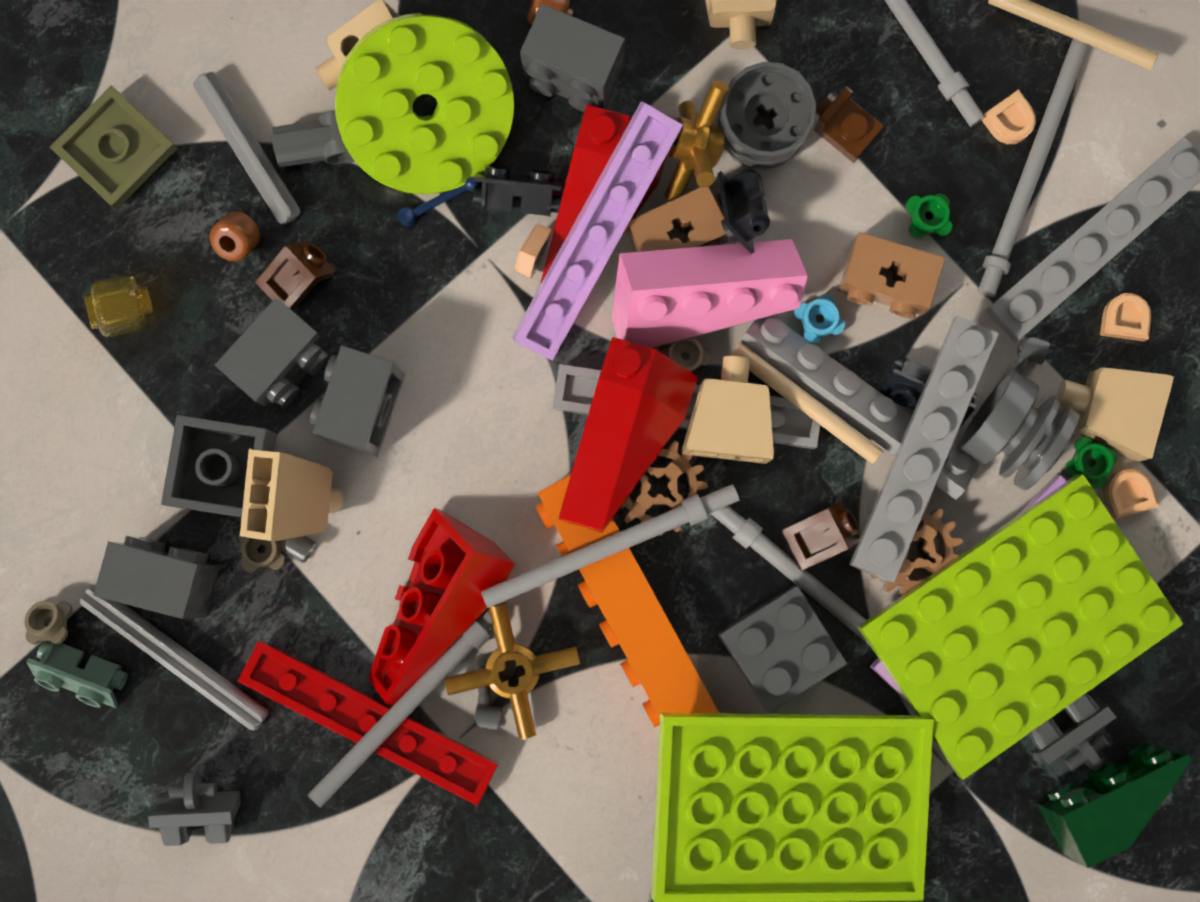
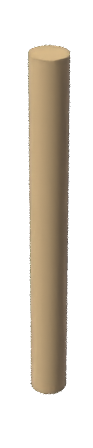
[988,0,1159,70]
[730,342,884,465]

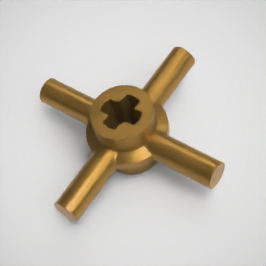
[664,80,729,201]
[444,603,580,739]

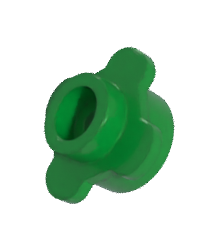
[906,193,952,239]
[1065,437,1117,488]

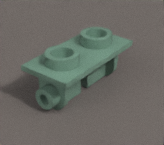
[26,641,128,708]

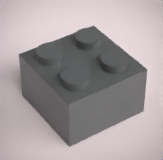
[520,4,625,112]
[215,297,333,411]
[310,345,405,457]
[161,415,277,518]
[93,535,220,619]
[717,586,847,713]

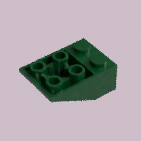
[1037,743,1192,868]

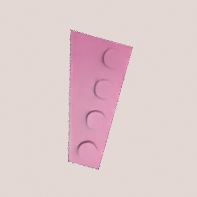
[611,239,808,348]

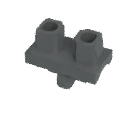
[1029,693,1117,772]
[148,770,241,846]

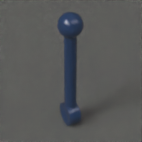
[397,177,481,227]

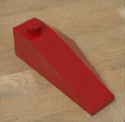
[541,105,667,283]
[559,337,698,533]
[368,508,515,705]

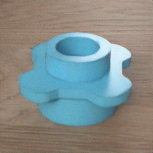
[794,294,845,344]

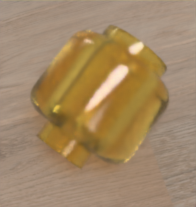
[83,276,153,337]

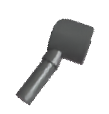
[1010,337,1050,374]
[286,536,317,563]
[475,666,502,731]

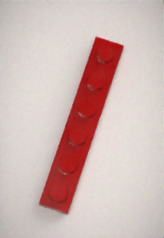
[238,640,499,806]

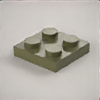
[50,85,178,210]

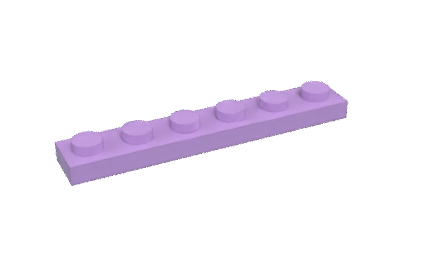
[512,101,683,361]

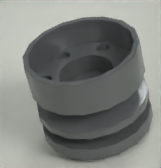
[717,62,816,170]
[959,370,1080,491]

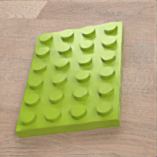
[858,474,1183,780]
[651,713,934,902]

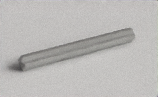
[80,585,269,731]

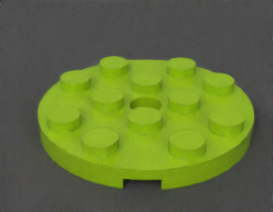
[334,13,514,194]

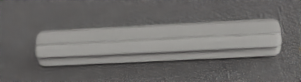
[193,72,301,224]

